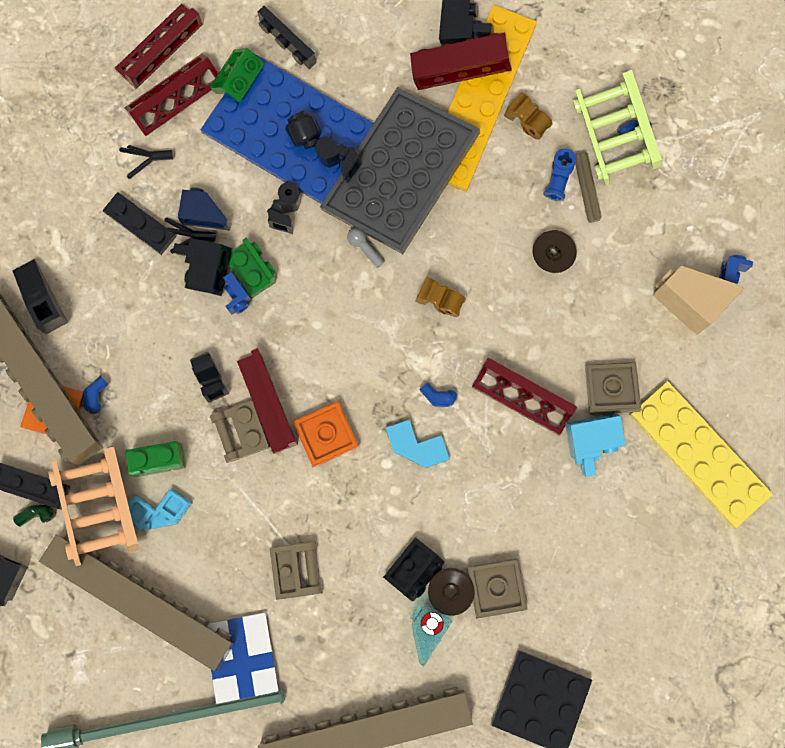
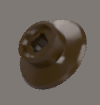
[532,230,577,273]
[428,568,475,616]

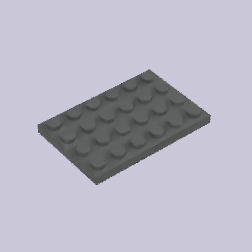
[320,88,480,254]

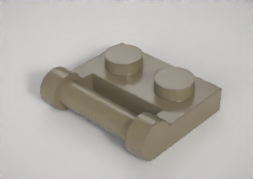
[210,400,270,463]
[270,542,323,600]

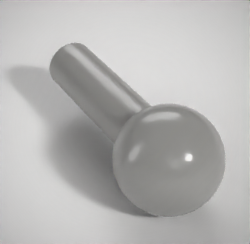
[347,228,384,268]

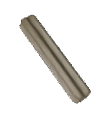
[575,152,602,223]

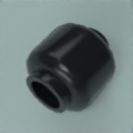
[285,111,322,150]

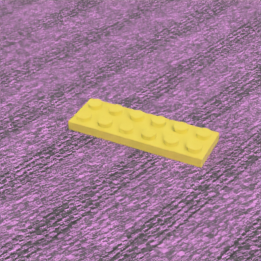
[630,381,773,528]

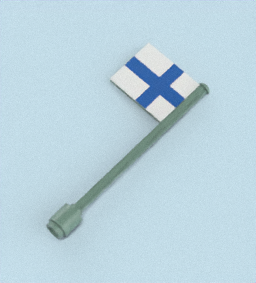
[41,612,285,748]

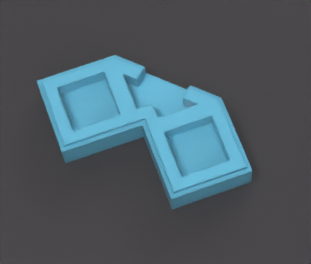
[386,420,450,468]
[128,488,192,531]

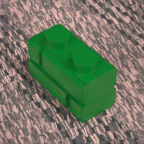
[126,441,185,477]

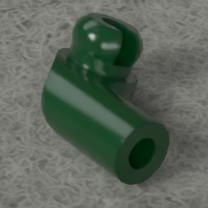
[13,505,54,527]

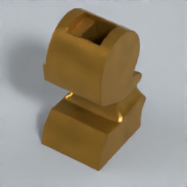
[504,92,553,140]
[415,277,466,317]

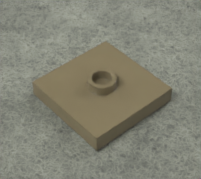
[585,362,641,414]
[467,558,528,619]

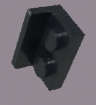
[383,537,445,602]

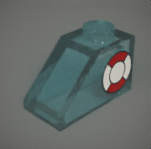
[410,603,452,666]

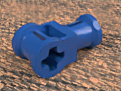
[543,149,576,201]

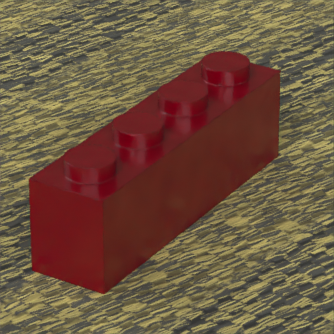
[410,32,512,91]

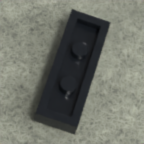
[257,6,316,70]
[102,192,176,255]
[0,463,70,510]

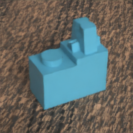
[565,413,626,477]

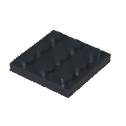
[491,650,592,748]

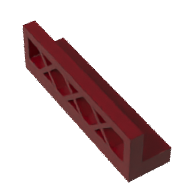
[115,3,203,89]
[124,53,218,136]
[237,348,297,454]
[472,358,577,436]

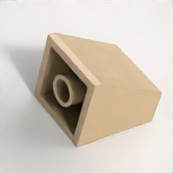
[653,266,744,335]

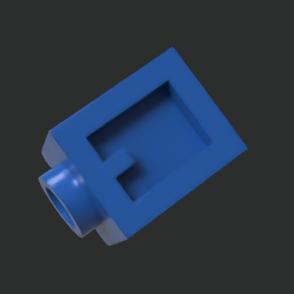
[719,255,753,284]
[223,272,252,315]

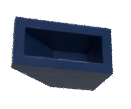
[178,188,231,231]

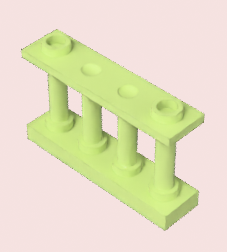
[573,70,662,186]

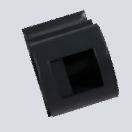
[315,137,362,183]
[267,182,301,234]
[190,351,229,403]

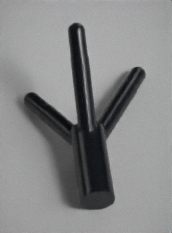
[119,145,173,179]
[164,217,216,254]

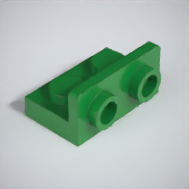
[210,48,264,102]
[228,237,276,299]

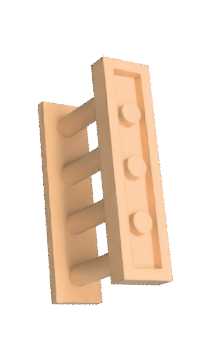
[48,447,139,567]

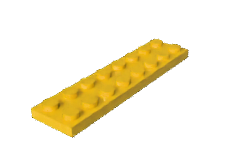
[447,5,537,192]

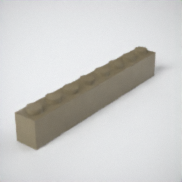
[0,294,104,466]
[38,534,235,671]
[258,687,473,748]

